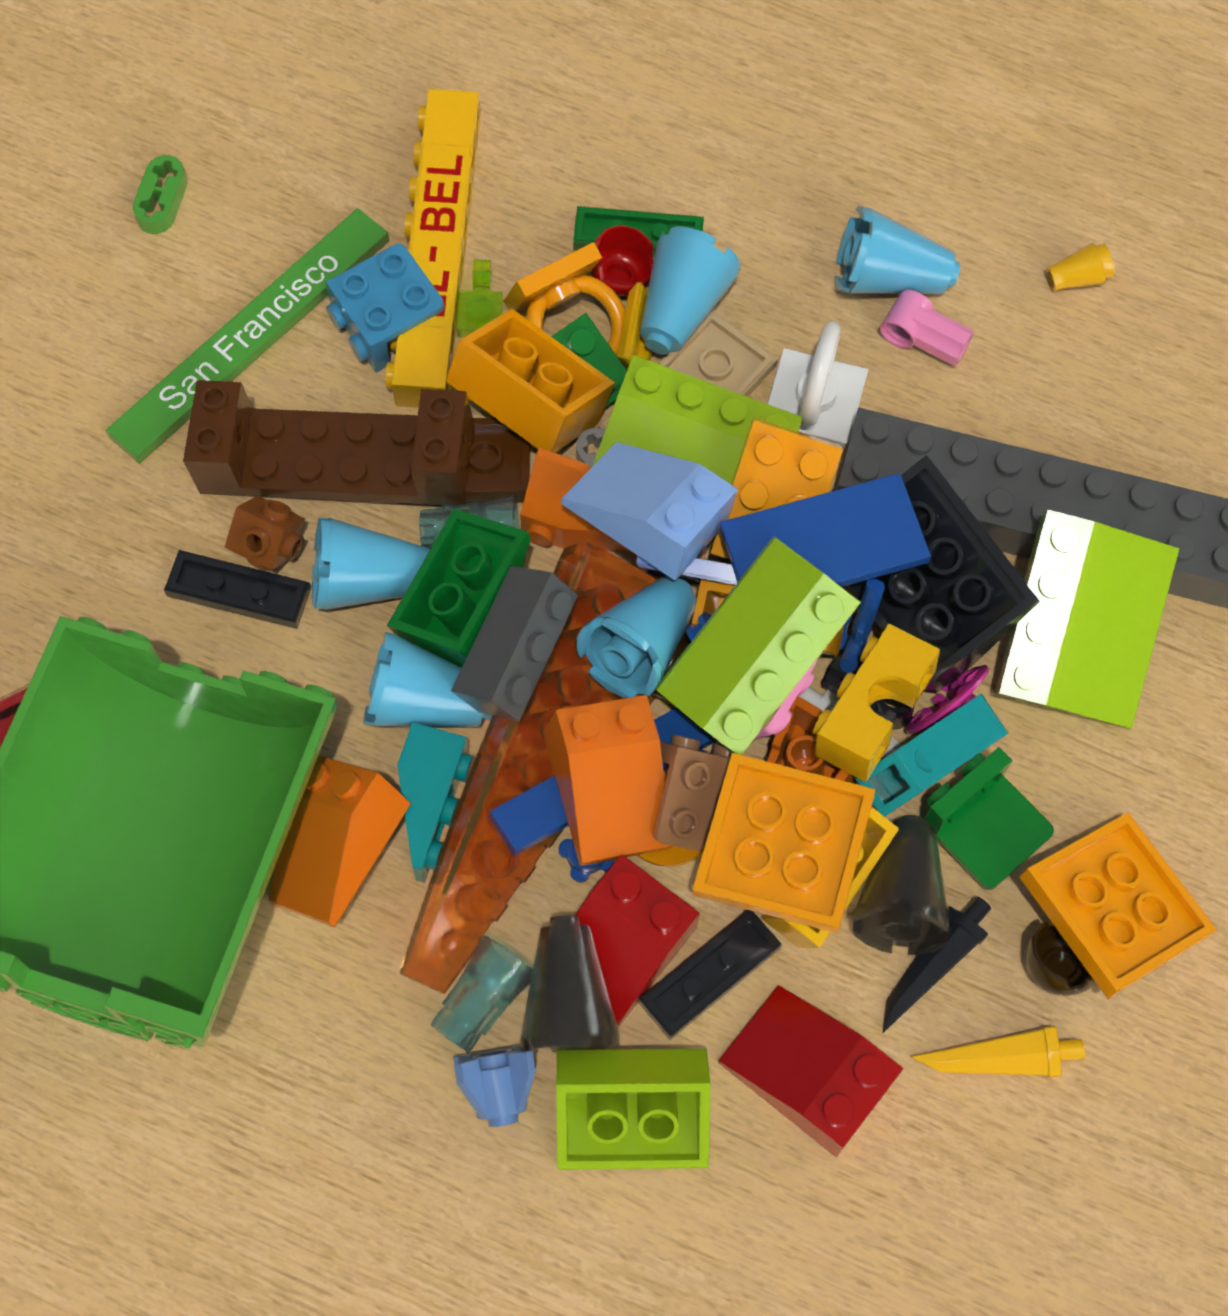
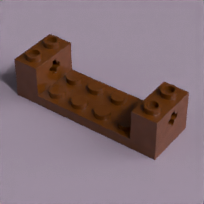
[183,380,475,506]

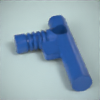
[839,579,885,673]

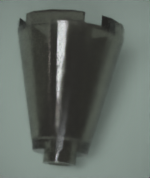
[852,815,951,955]
[520,916,620,1052]

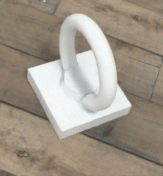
[768,321,869,452]

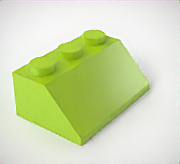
[556,1049,711,1170]

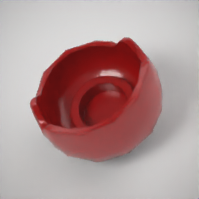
[591,225,654,296]

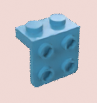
[326,244,444,373]

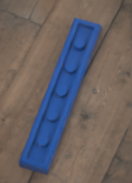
[488,707,718,857]

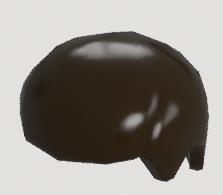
[1026,922,1095,996]

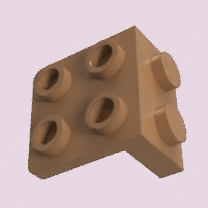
[653,734,734,851]

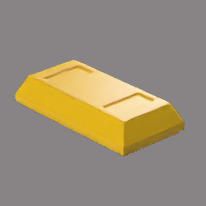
[617,282,652,370]

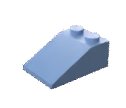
[561,442,738,580]

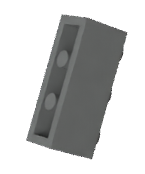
[451,566,578,722]

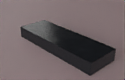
[164,550,311,629]
[639,910,782,1040]

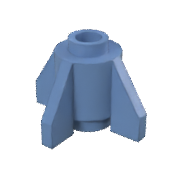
[453,1043,536,1127]

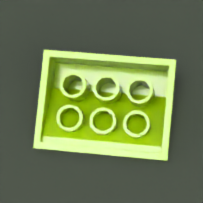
[593,355,803,540]
[994,510,1180,729]

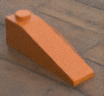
[520,447,709,555]

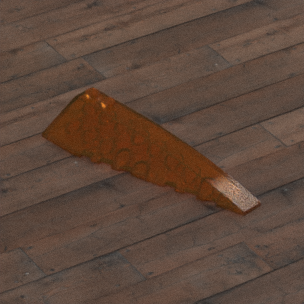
[399,540,694,994]

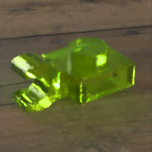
[457,259,503,337]

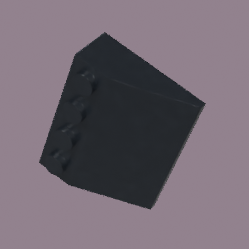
[849,455,1041,693]

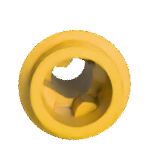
[1046,243,1115,291]

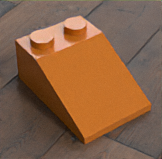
[543,695,673,866]
[268,756,411,928]

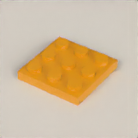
[692,753,876,934]
[1019,812,1217,999]

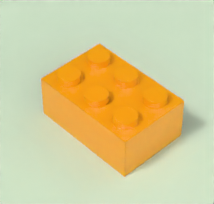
[446,309,615,453]
[710,417,843,559]

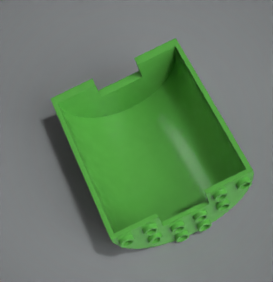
[0,616,337,1049]

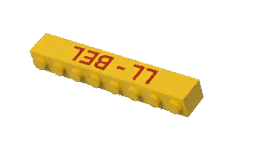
[385,89,481,408]

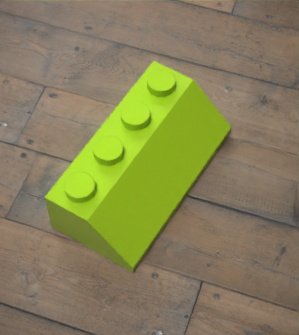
[655,536,861,755]

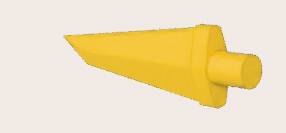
[910,1026,1085,1077]

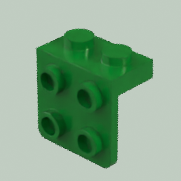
[922,747,1054,890]

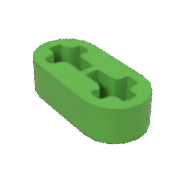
[133,155,187,234]

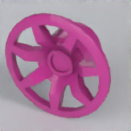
[906,665,989,734]

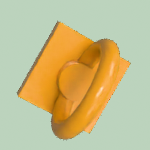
[503,242,625,356]

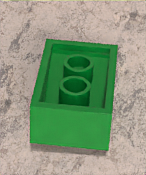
[387,508,531,668]

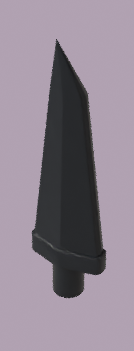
[882,896,991,1034]

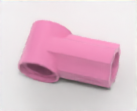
[880,290,974,366]

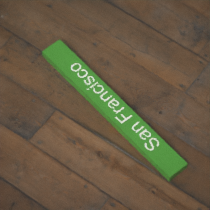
[106,208,389,464]

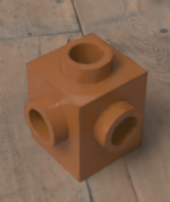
[225,496,305,570]

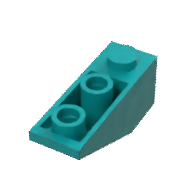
[856,693,1009,817]
[397,722,474,883]

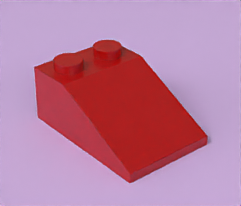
[531,854,700,1041]
[718,985,904,1158]

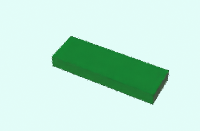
[573,206,704,257]

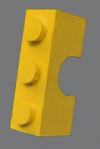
[813,624,940,782]

